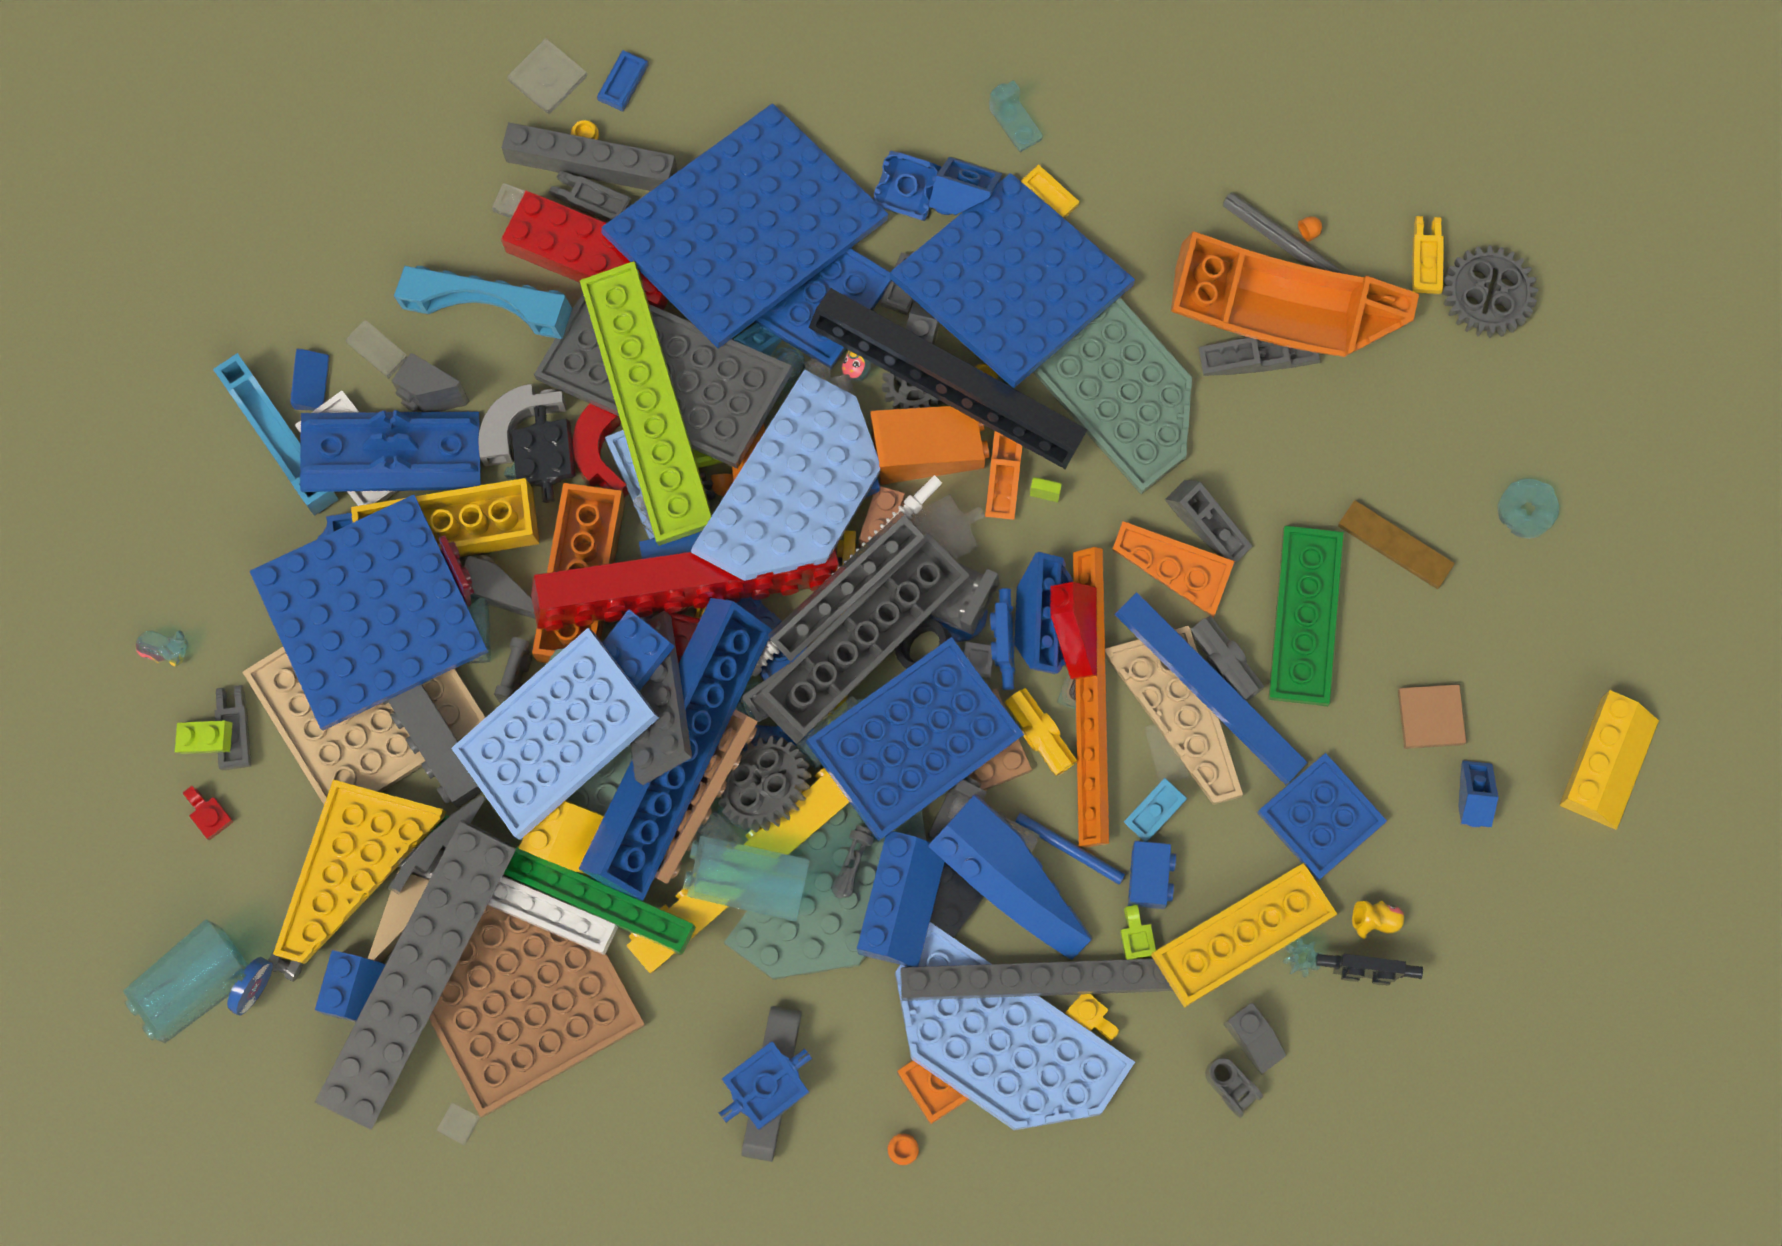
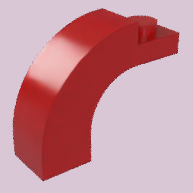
[573,403,629,498]

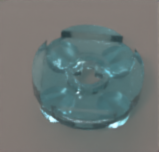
[1498,479,1559,538]

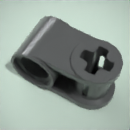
[1205,1058,1263,1118]

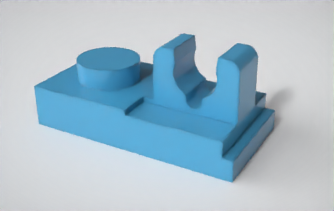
[1124,778,1188,842]

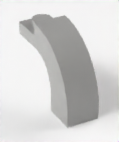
[478,384,566,466]

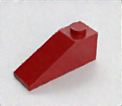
[1051,582,1097,679]

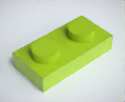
[175,721,233,754]

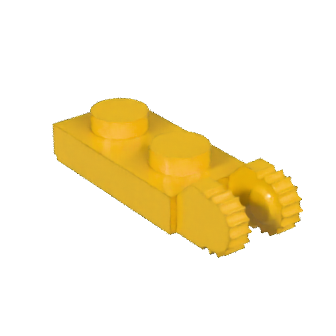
[1412,216,1443,294]

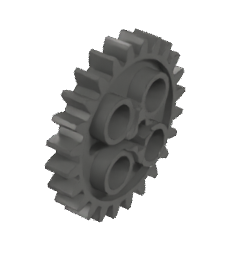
[1442,245,1538,338]
[718,736,811,832]

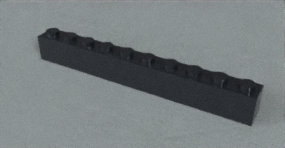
[809,288,1088,470]

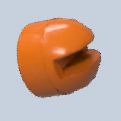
[1298,216,1322,242]
[711,474,733,496]

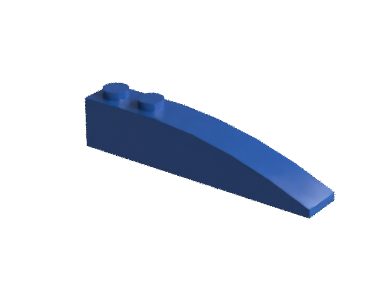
[928,793,1092,960]

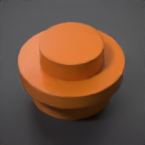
[888,1134,919,1165]

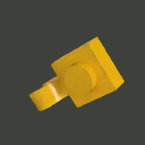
[1065,994,1119,1042]

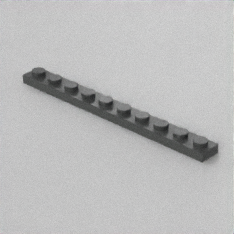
[900,959,1173,1001]

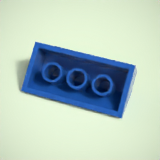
[857,831,945,967]

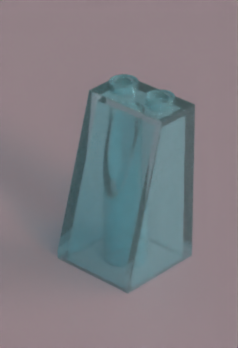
[683,835,810,921]
[123,919,249,1043]

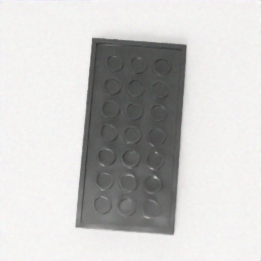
[534,293,793,469]

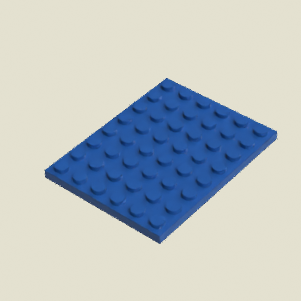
[601,103,888,349]

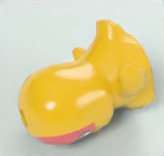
[1352,900,1404,939]

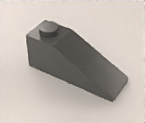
[1165,480,1252,566]
[464,555,535,619]

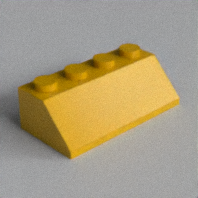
[1559,690,1659,830]

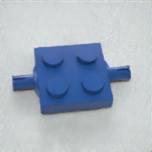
[990,588,1015,690]
[718,1041,812,1130]

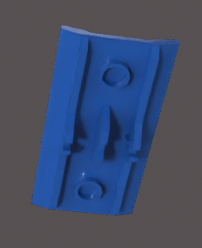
[300,410,481,492]

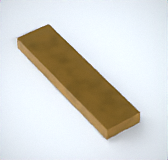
[1338,500,1455,590]

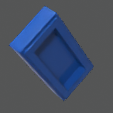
[597,50,648,112]

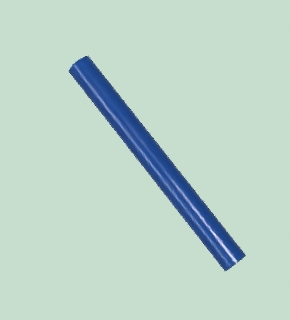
[1015,812,1125,885]

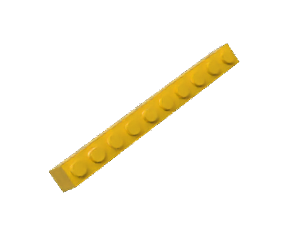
[626,768,849,974]

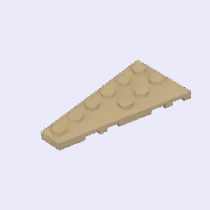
[1105,626,1243,805]

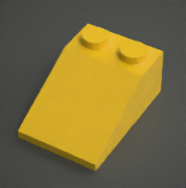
[519,799,604,879]

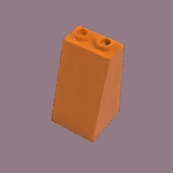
[870,406,989,485]

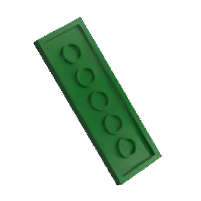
[1268,526,1344,707]

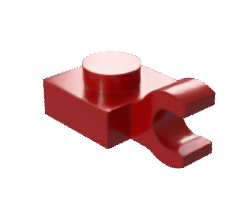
[182,786,234,841]

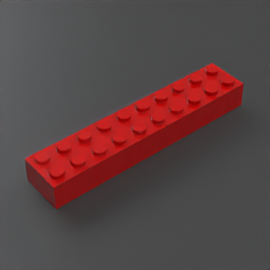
[531,549,839,631]

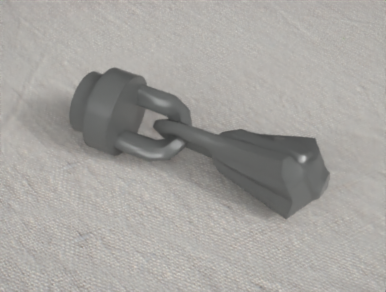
[831,825,874,899]

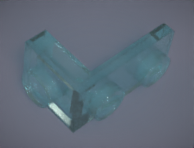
[989,80,1043,152]

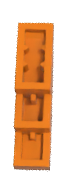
[985,431,1022,520]

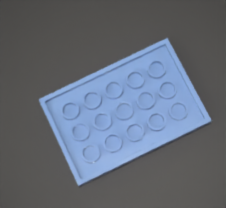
[451,628,659,840]

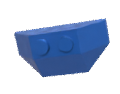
[1014,552,1073,674]

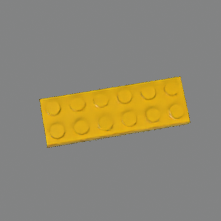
[1151,863,1337,1008]

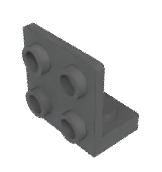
[931,562,1000,635]

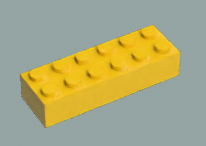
[351,478,540,557]

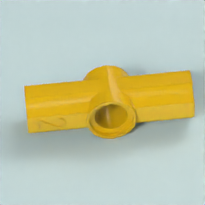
[1004,688,1077,776]

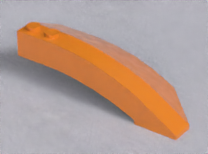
[1171,231,1419,357]

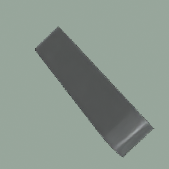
[742,1005,802,1162]

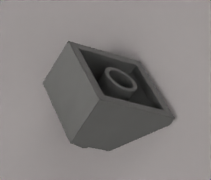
[391,353,469,412]

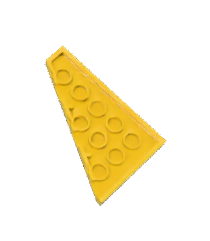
[273,780,446,964]

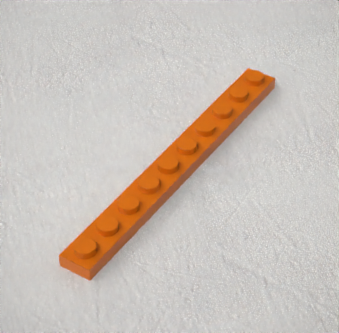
[1073,547,1109,847]

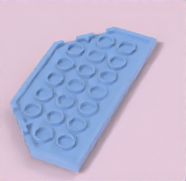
[691,369,880,581]
[895,922,1135,1130]

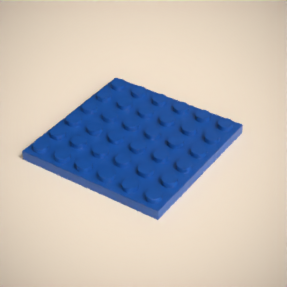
[889,173,1135,388]
[250,494,488,731]

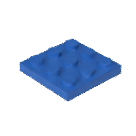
[1257,753,1387,881]

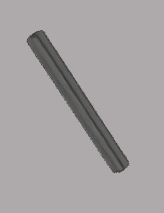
[1223,192,1344,274]

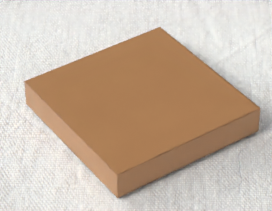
[1398,685,1466,749]

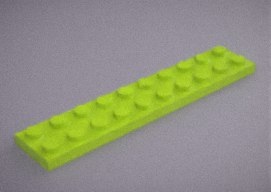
[579,261,712,546]

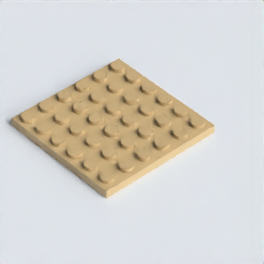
[243,647,486,804]

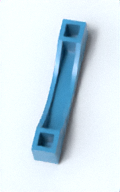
[394,266,572,339]
[213,353,339,516]

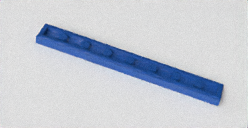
[1114,592,1308,785]

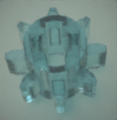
[1283,938,1322,978]

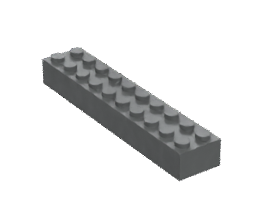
[315,820,517,1130]

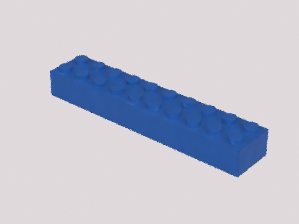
[579,598,773,901]

